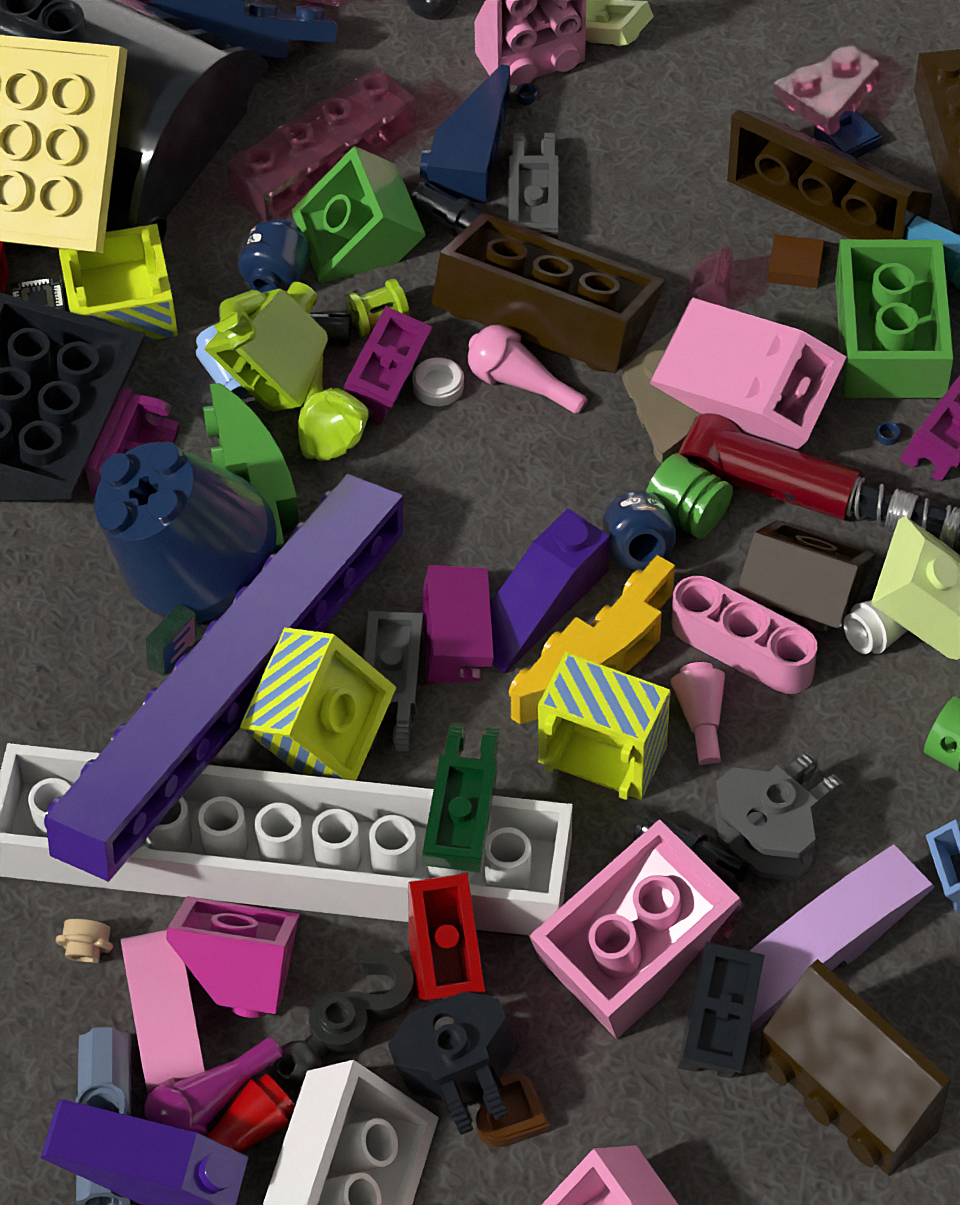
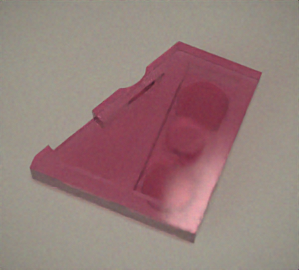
[773,45,881,135]

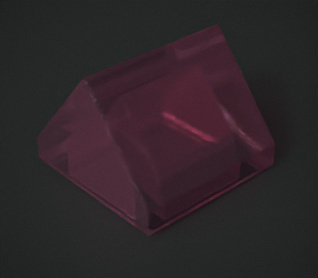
[685,246,736,308]

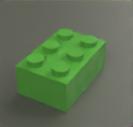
[835,239,953,398]

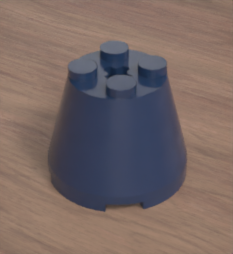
[95,442,277,624]

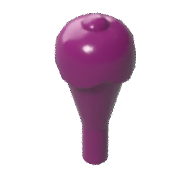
[144,1037,283,1136]

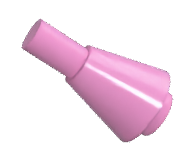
[670,662,725,765]

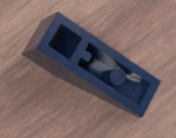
[420,65,511,203]

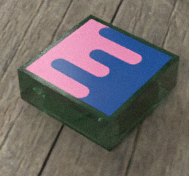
[146,603,197,676]

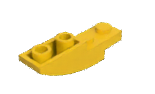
[509,555,675,724]

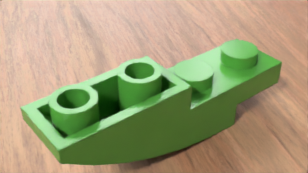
[203,383,299,554]

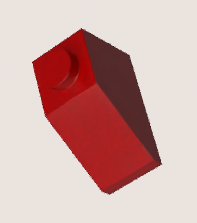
[408,873,485,1000]

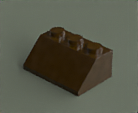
[760,959,951,1176]

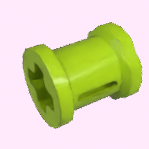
[345,278,410,338]

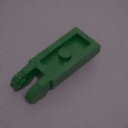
[422,723,500,873]

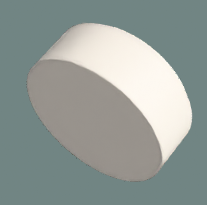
[412,358,464,406]

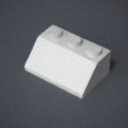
[263,1060,439,1205]

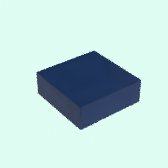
[813,107,883,158]

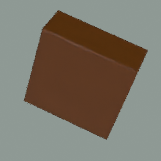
[767,234,824,288]

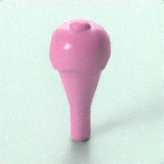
[468,325,587,414]

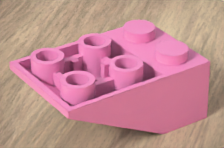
[474,0,586,86]
[649,298,846,450]

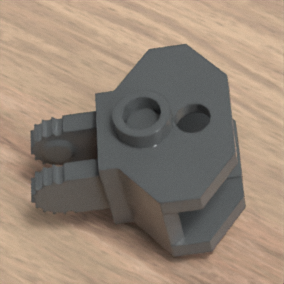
[714,753,845,882]

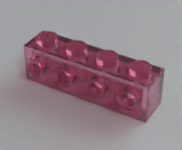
[226,66,417,222]

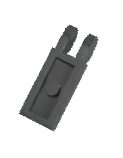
[508,133,558,240]
[364,611,423,752]

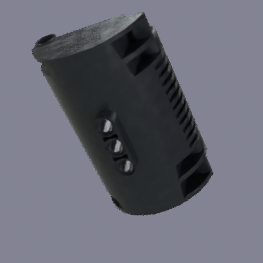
[0,0,269,243]

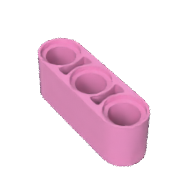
[672,576,817,694]
[121,930,205,1094]

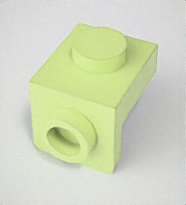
[586,0,654,46]

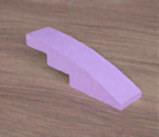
[750,844,934,1032]

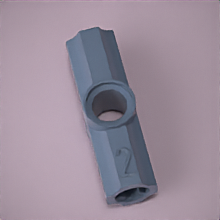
[75,1027,131,1205]

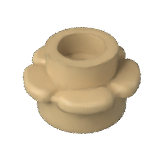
[56,919,113,963]

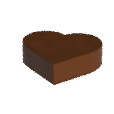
[475,1072,550,1148]

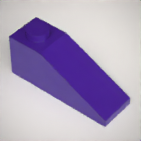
[490,508,610,674]
[40,1099,248,1205]

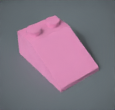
[529,819,741,1039]

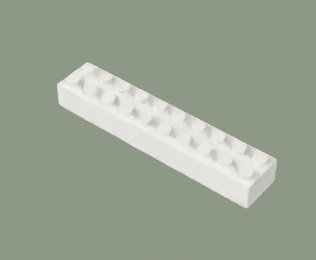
[0,743,572,935]

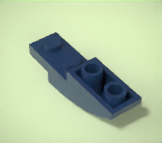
[149,0,338,59]

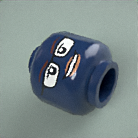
[238,219,311,293]
[602,491,676,570]

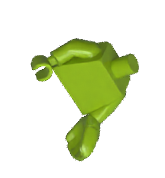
[204,282,368,461]

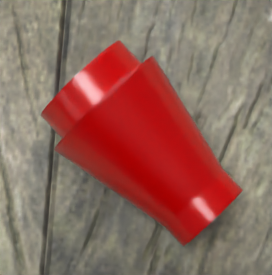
[206,1074,295,1153]

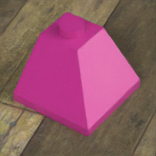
[166,896,300,1018]

